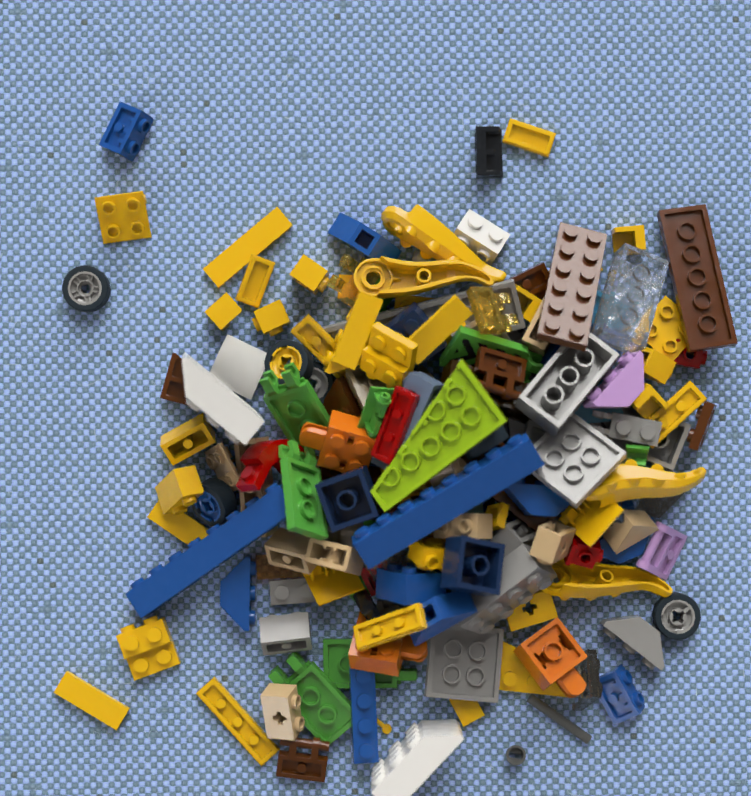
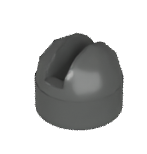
[505,745,526,765]

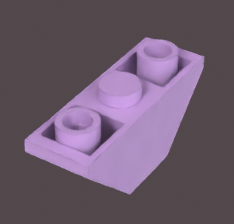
[582,351,644,409]

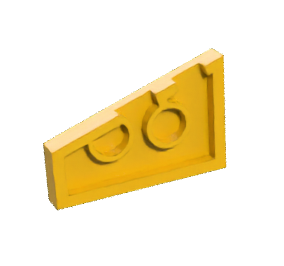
[499,641,566,697]

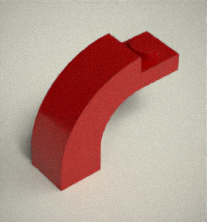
[236,439,306,492]

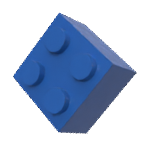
[376,562,446,605]

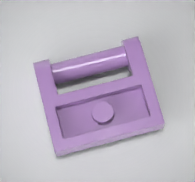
[636,521,688,580]

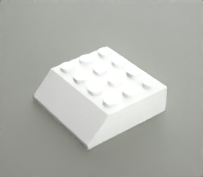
[182,352,264,445]
[371,719,464,796]

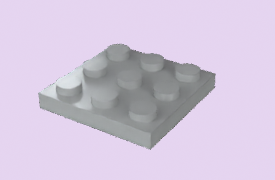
[531,413,627,508]
[424,624,504,703]

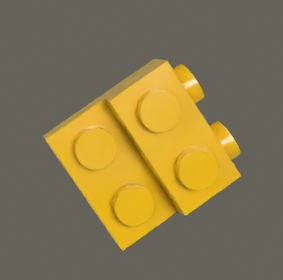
[359,321,418,388]
[407,531,446,571]
[116,615,181,681]

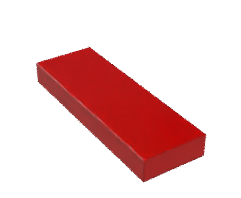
[370,386,420,465]

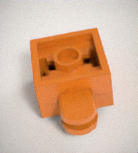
[299,410,377,473]
[348,612,428,677]
[513,617,588,698]

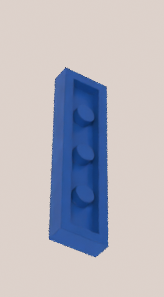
[349,663,379,764]

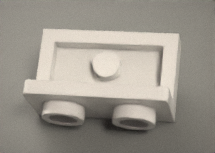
[454,209,510,266]

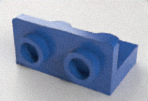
[99,101,154,162]
[591,664,645,725]

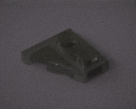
[572,649,603,711]

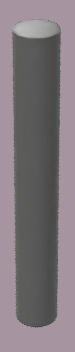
[526,694,592,744]

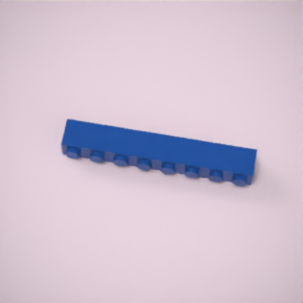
[352,433,545,569]
[125,482,286,618]

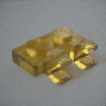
[327,253,379,307]
[466,286,519,335]

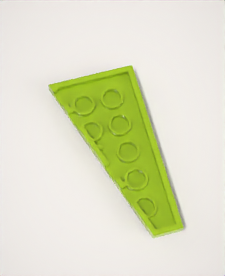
[370,359,508,512]

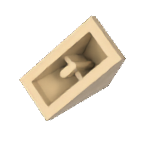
[603,509,658,555]

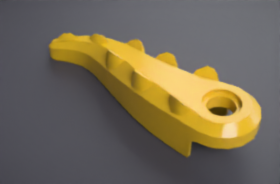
[381,204,506,283]
[353,256,494,298]
[585,459,706,508]
[542,558,673,601]

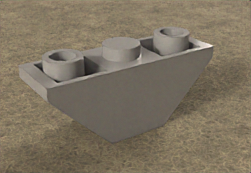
[600,615,665,671]

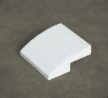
[210,334,267,400]

